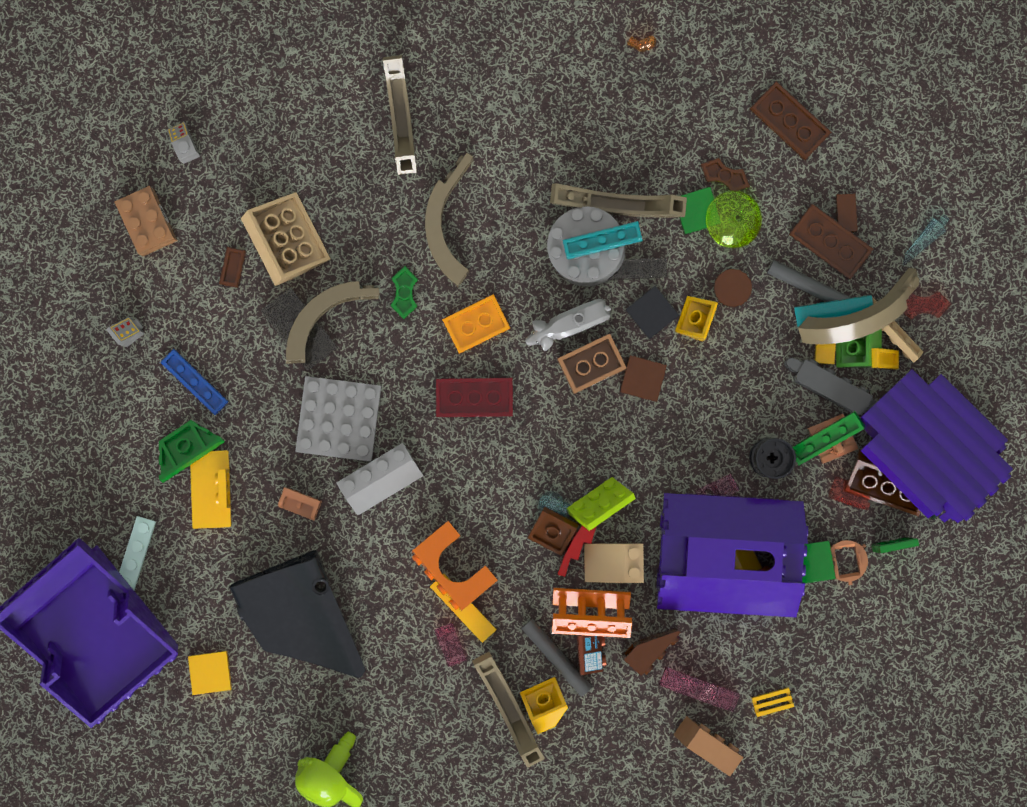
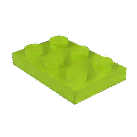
[566,477,636,531]

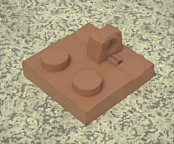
[807,414,859,464]

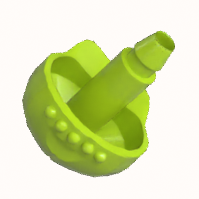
[295,731,363,807]

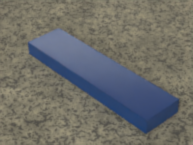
[160,349,229,415]

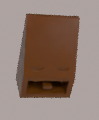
[622,627,681,676]

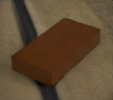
[835,194,858,232]
[219,247,247,288]

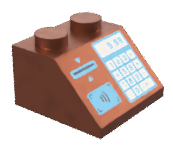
[577,635,606,675]

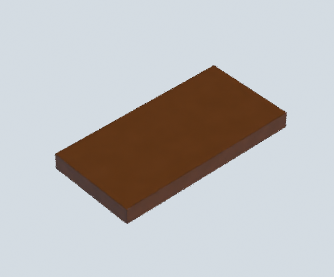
[750,81,832,160]
[789,204,874,280]

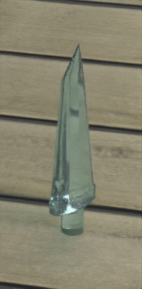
[902,215,949,266]

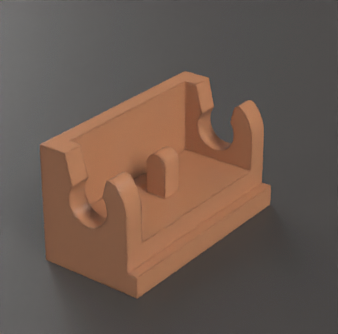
[278,487,322,521]

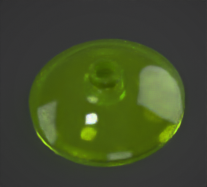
[706,191,762,248]

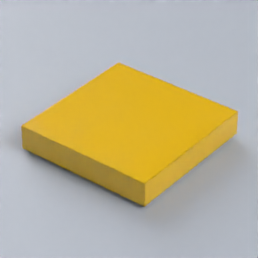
[188,651,232,695]

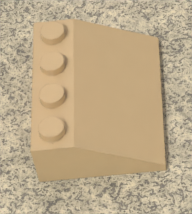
[241,192,330,286]

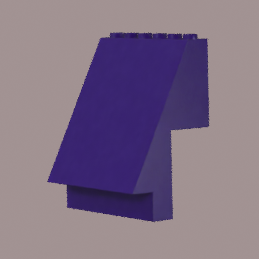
[0,538,178,728]

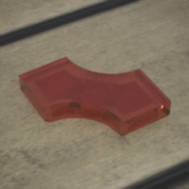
[904,291,951,319]

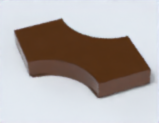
[701,158,750,194]

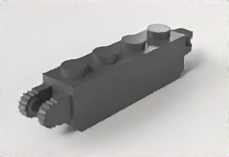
[784,357,877,415]

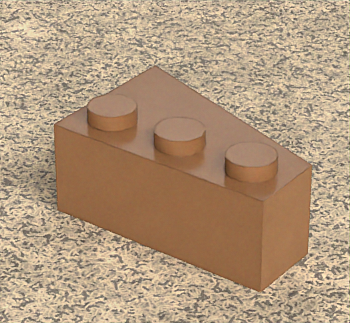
[674,716,744,776]

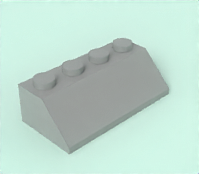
[336,443,423,515]

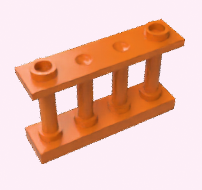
[552,588,632,638]

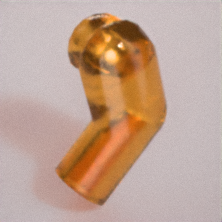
[627,35,656,52]

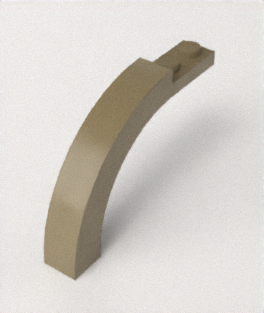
[425,153,474,288]
[550,183,687,218]
[798,268,919,344]

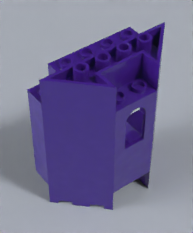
[656,493,808,617]

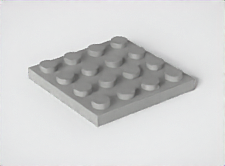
[295,376,382,462]

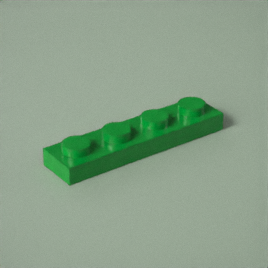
[792,411,865,465]

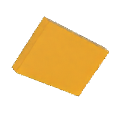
[442,294,511,354]

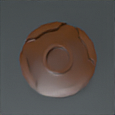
[713,269,752,307]

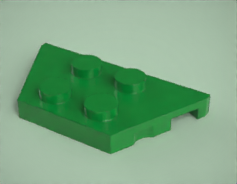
[159,420,225,483]

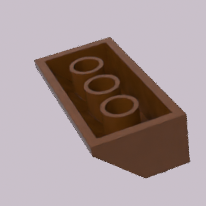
[845,449,921,517]

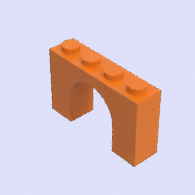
[412,521,498,611]

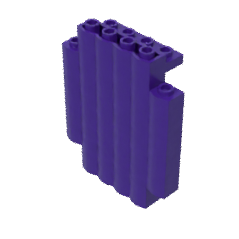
[860,369,1013,523]

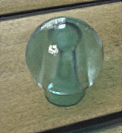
[538,491,570,517]

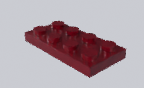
[436,378,513,417]

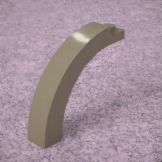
[383,55,417,175]
[286,281,379,364]
[472,652,545,768]

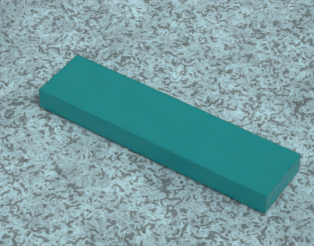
[562,221,643,260]
[794,295,873,327]

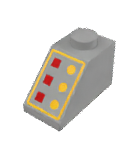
[168,122,200,164]
[106,317,145,347]

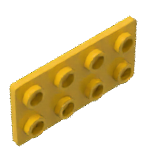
[190,450,231,529]

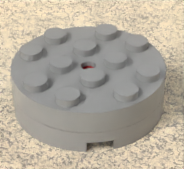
[547,206,625,287]

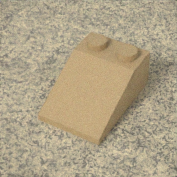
[584,543,644,583]

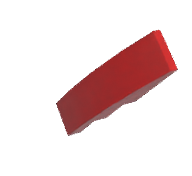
[557,525,596,577]

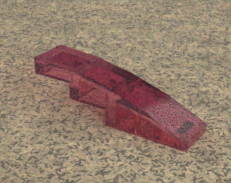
[659,667,740,712]

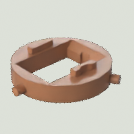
[831,540,868,585]

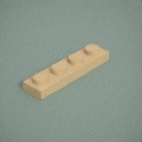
[872,297,923,363]

